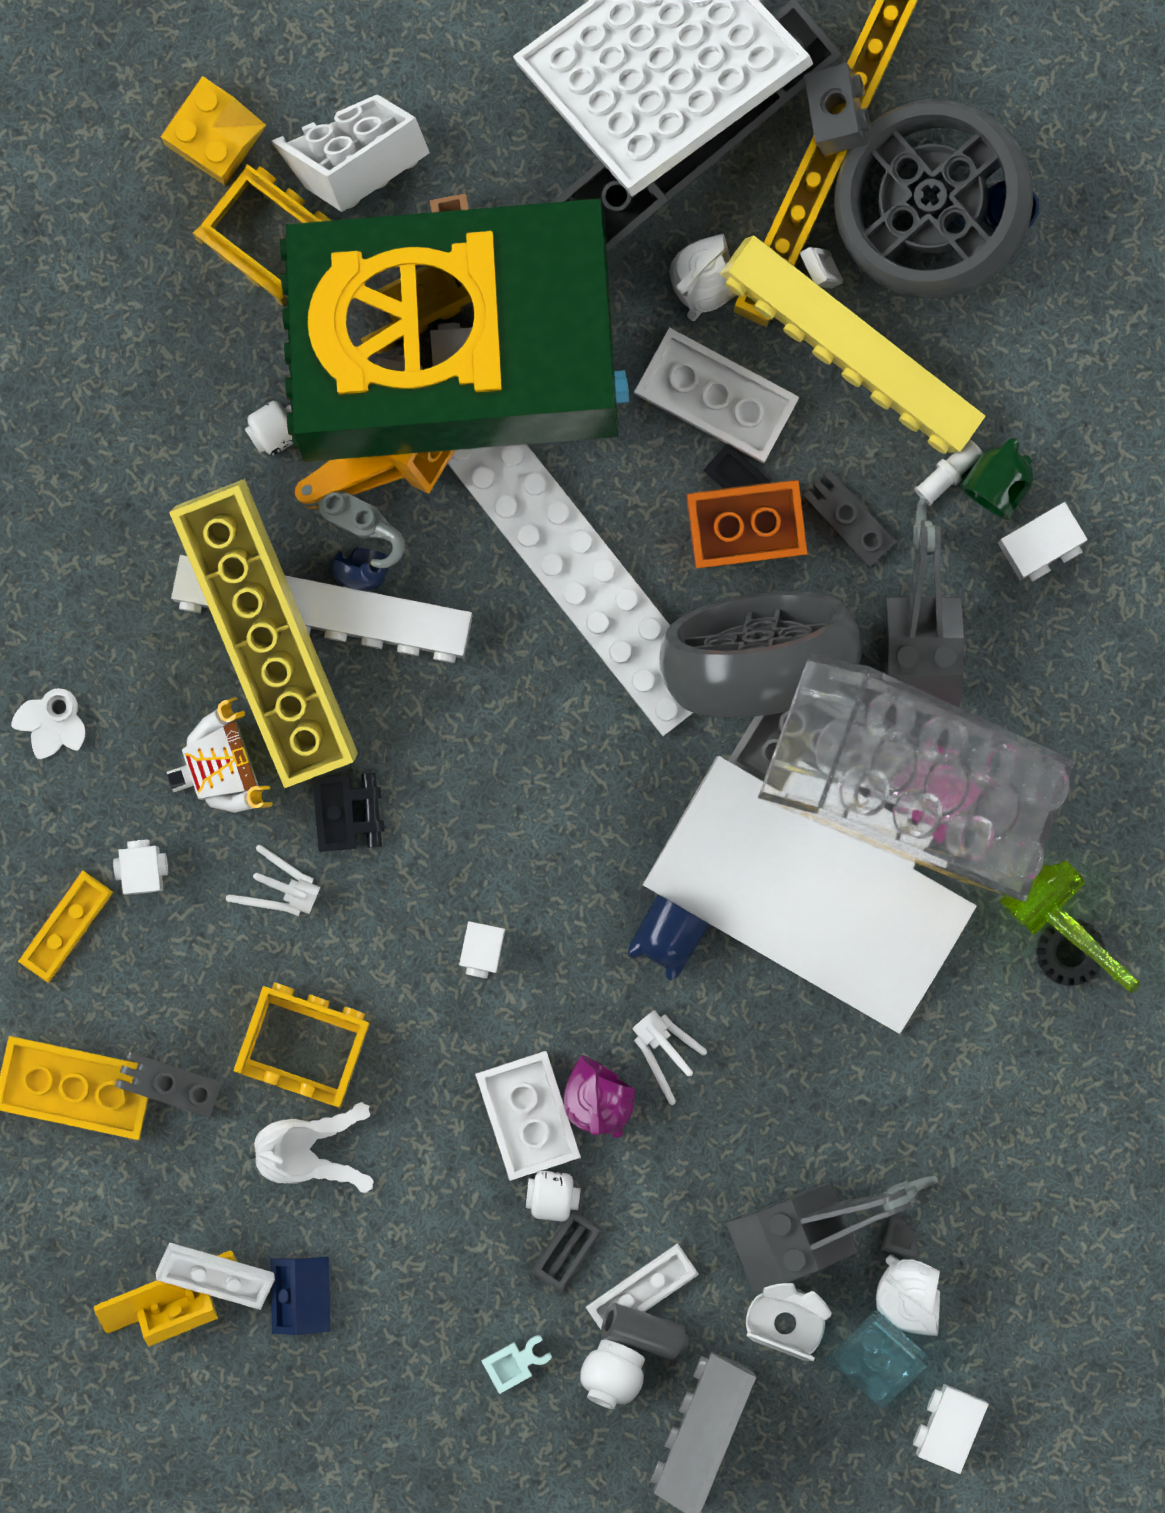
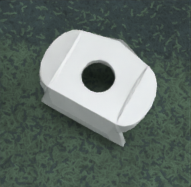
[746,1283,832,1361]

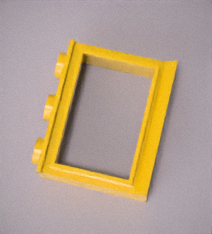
[193,164,331,306]
[233,982,370,1108]

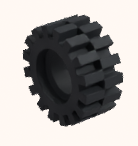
[1036,919,1106,986]

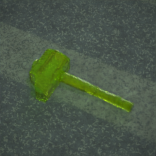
[999,860,1141,993]

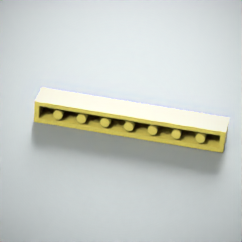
[719,235,986,454]

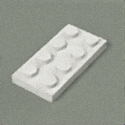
[634,327,799,464]

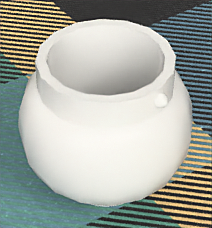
[580,1340,645,1409]

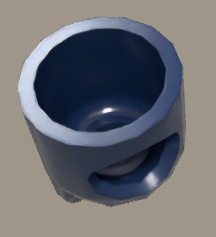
[628,895,710,981]

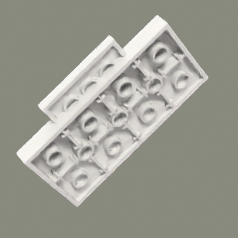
[643,756,977,1034]

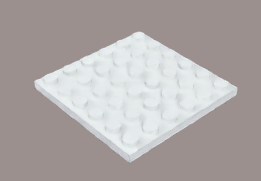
[513,0,813,197]

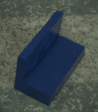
[270,1257,330,1335]

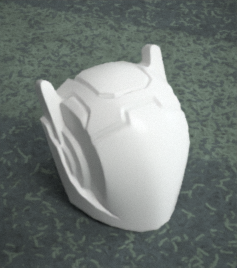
[669,234,737,321]
[876,1254,940,1336]

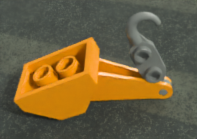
[295,450,456,568]

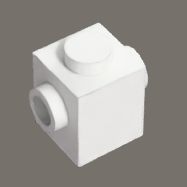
[113,840,168,895]

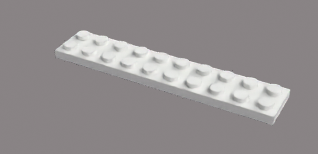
[448,444,693,736]

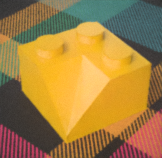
[160,76,266,185]

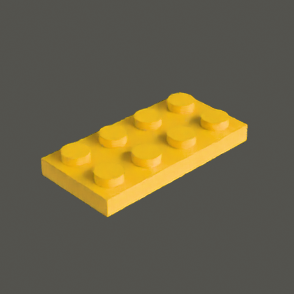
[0,1036,149,1140]

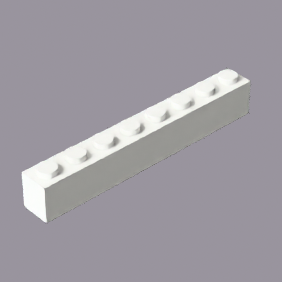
[171,555,473,663]

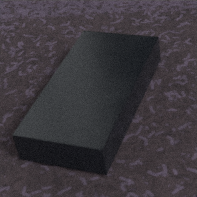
[703,444,771,488]

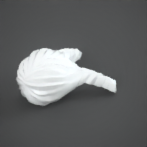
[254,1102,374,1193]

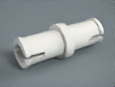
[914,439,983,506]

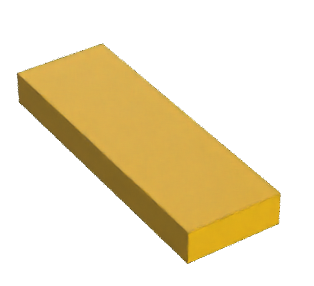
[18,870,114,983]

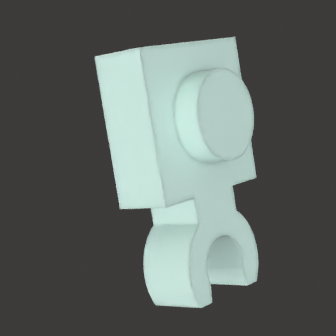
[481,1335,552,1394]

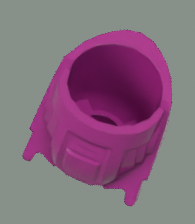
[564,1055,636,1138]

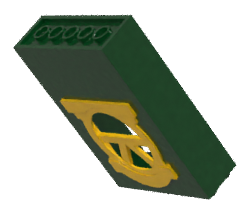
[280,199,619,462]

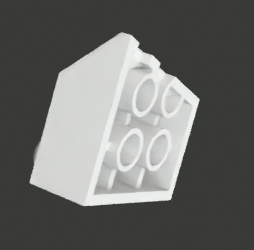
[271,94,430,212]

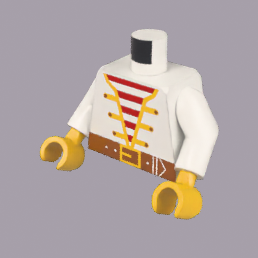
[167,697,273,813]

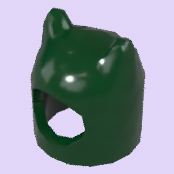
[960,438,1034,520]

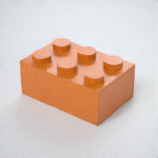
[686,479,807,569]

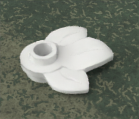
[11,688,85,759]

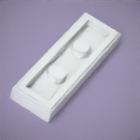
[155,1243,275,1310]
[586,1243,699,1329]

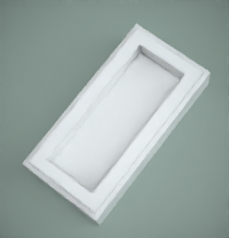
[799,247,843,289]

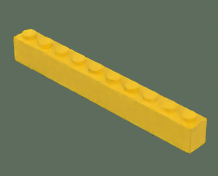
[733,0,918,328]

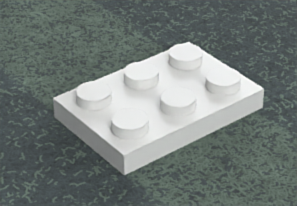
[475,1051,581,1181]

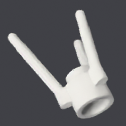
[226,845,320,916]
[632,1010,707,1105]

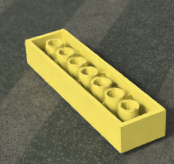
[169,479,358,789]

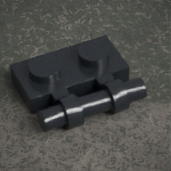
[312,773,385,852]

